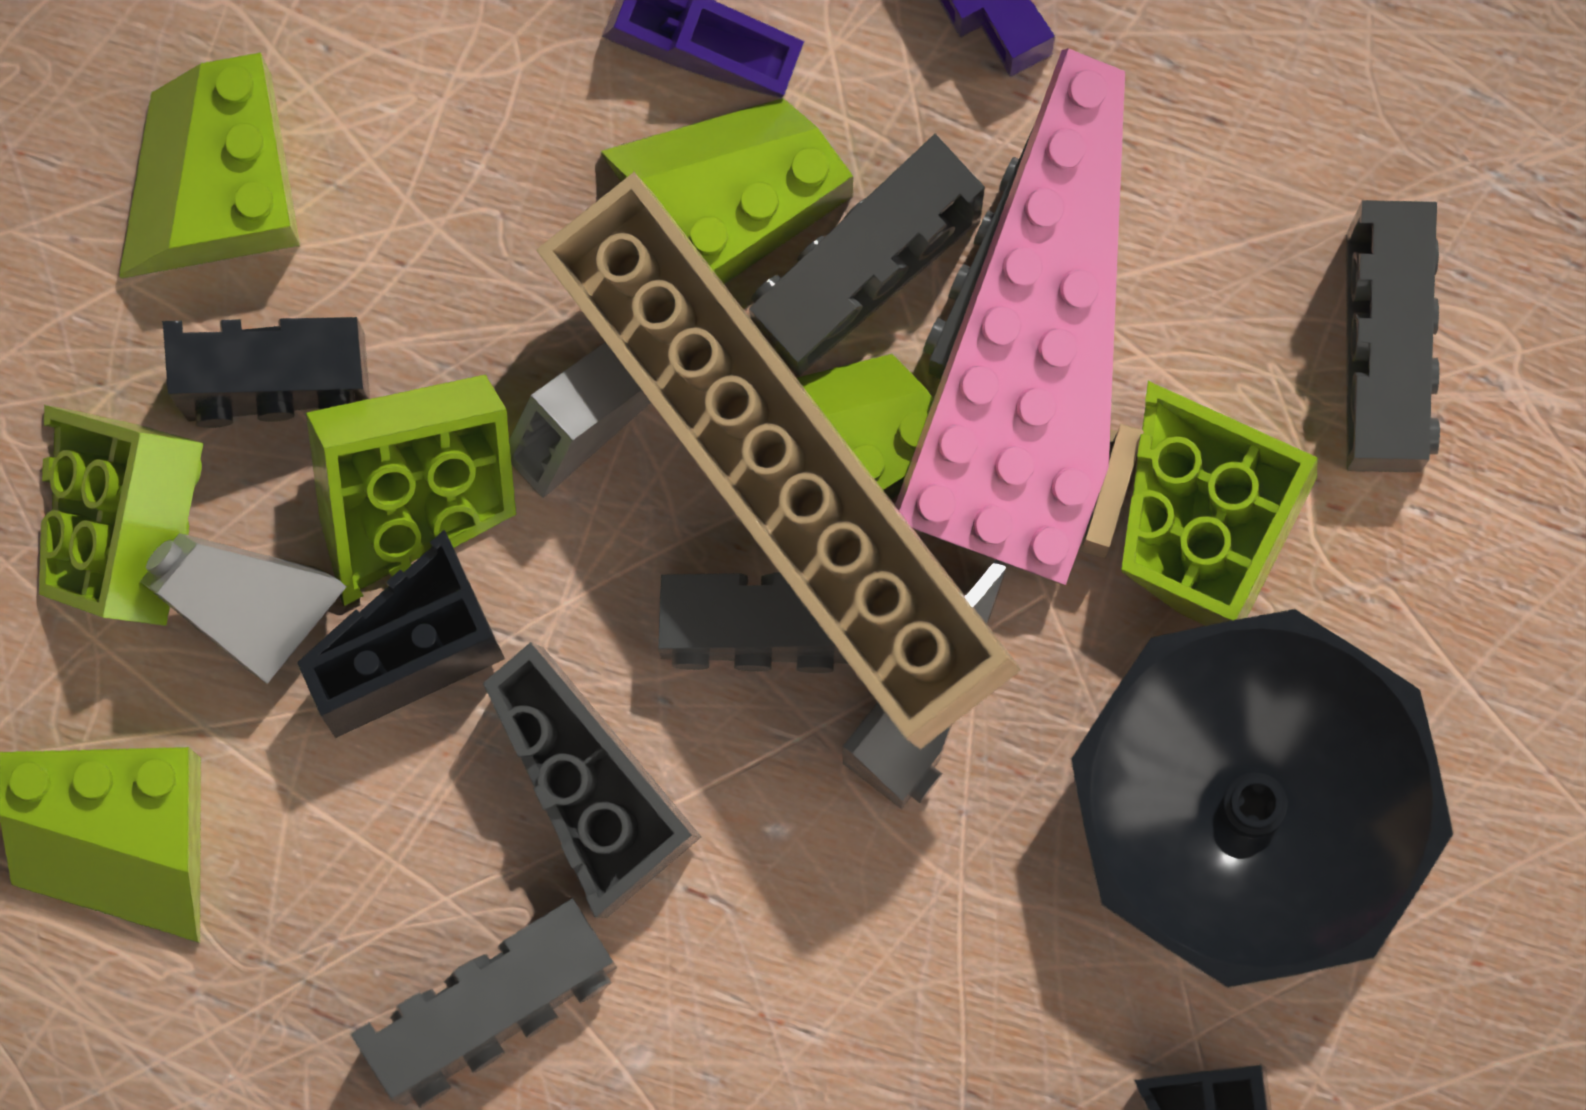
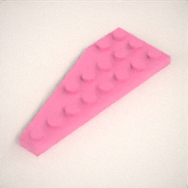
[895,48,1125,585]

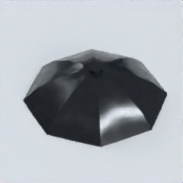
[1071,609,1454,988]

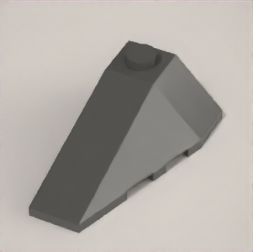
[843,560,1006,809]

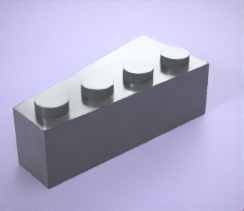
[1346,200,1440,472]
[658,572,849,673]
[483,642,702,918]

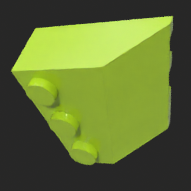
[119,52,300,279]
[601,98,853,284]
[797,354,934,500]
[306,374,516,606]
[1121,381,1318,626]
[39,405,203,626]
[0,747,201,943]

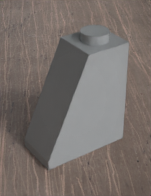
[509,342,651,498]
[140,533,346,684]

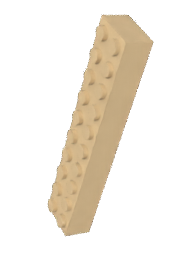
[536,172,1021,749]

